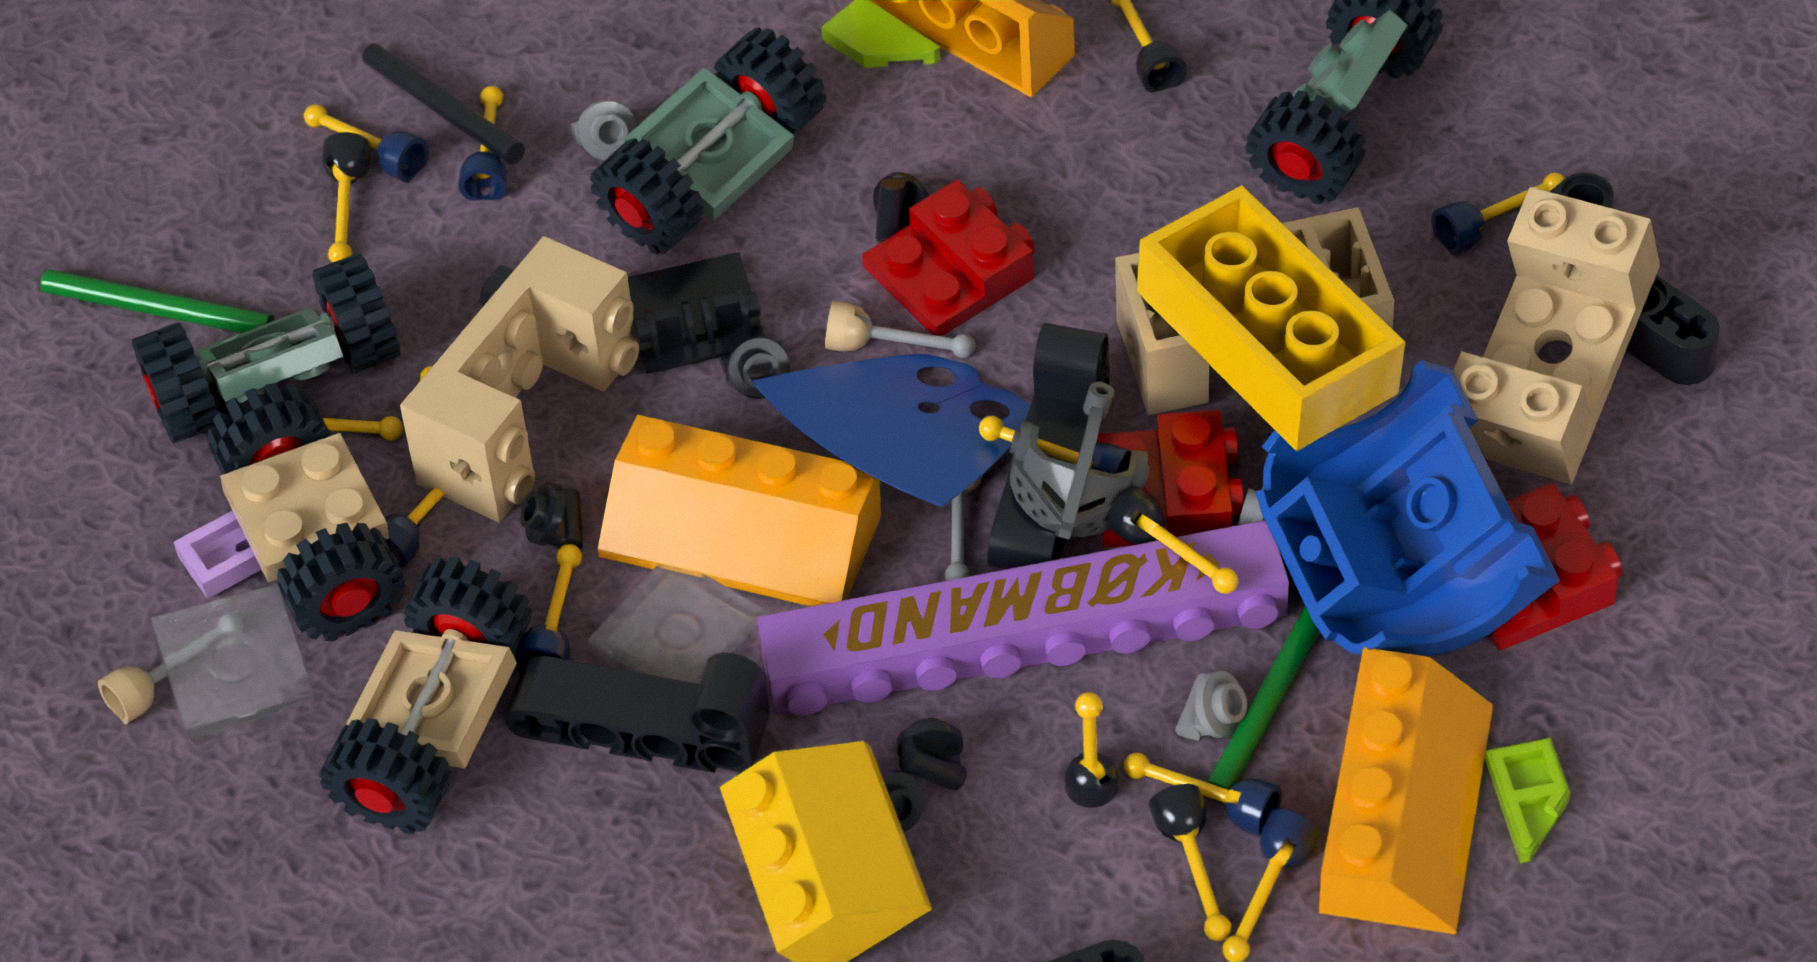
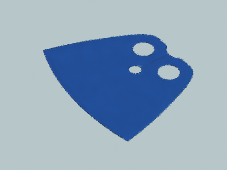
[752,354,1031,507]

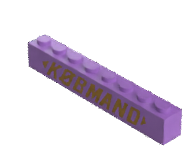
[756,520,1289,716]

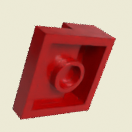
[862,179,1035,336]
[1096,410,1244,548]
[1489,482,1622,651]

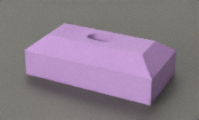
[173,510,262,599]

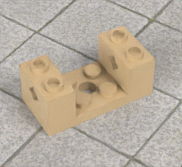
[1453,187,1660,485]
[1115,207,1395,416]
[400,236,639,523]

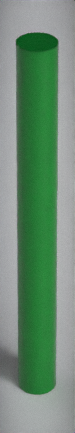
[41,269,275,333]
[1207,606,1320,790]

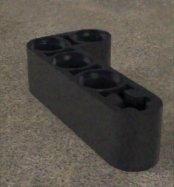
[1550,172,1720,385]
[987,323,1110,569]
[504,652,770,776]

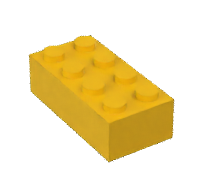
[1137,185,1406,452]

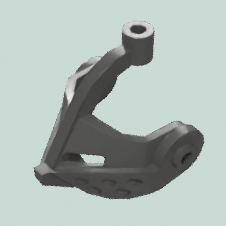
[1009,382,1150,540]

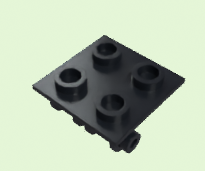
[628,252,765,374]

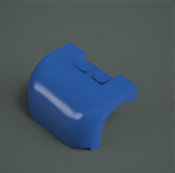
[1256,360,1560,657]

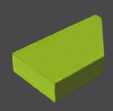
[821,0,941,68]
[1485,738,1570,863]

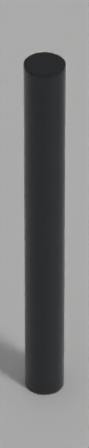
[362,43,525,164]

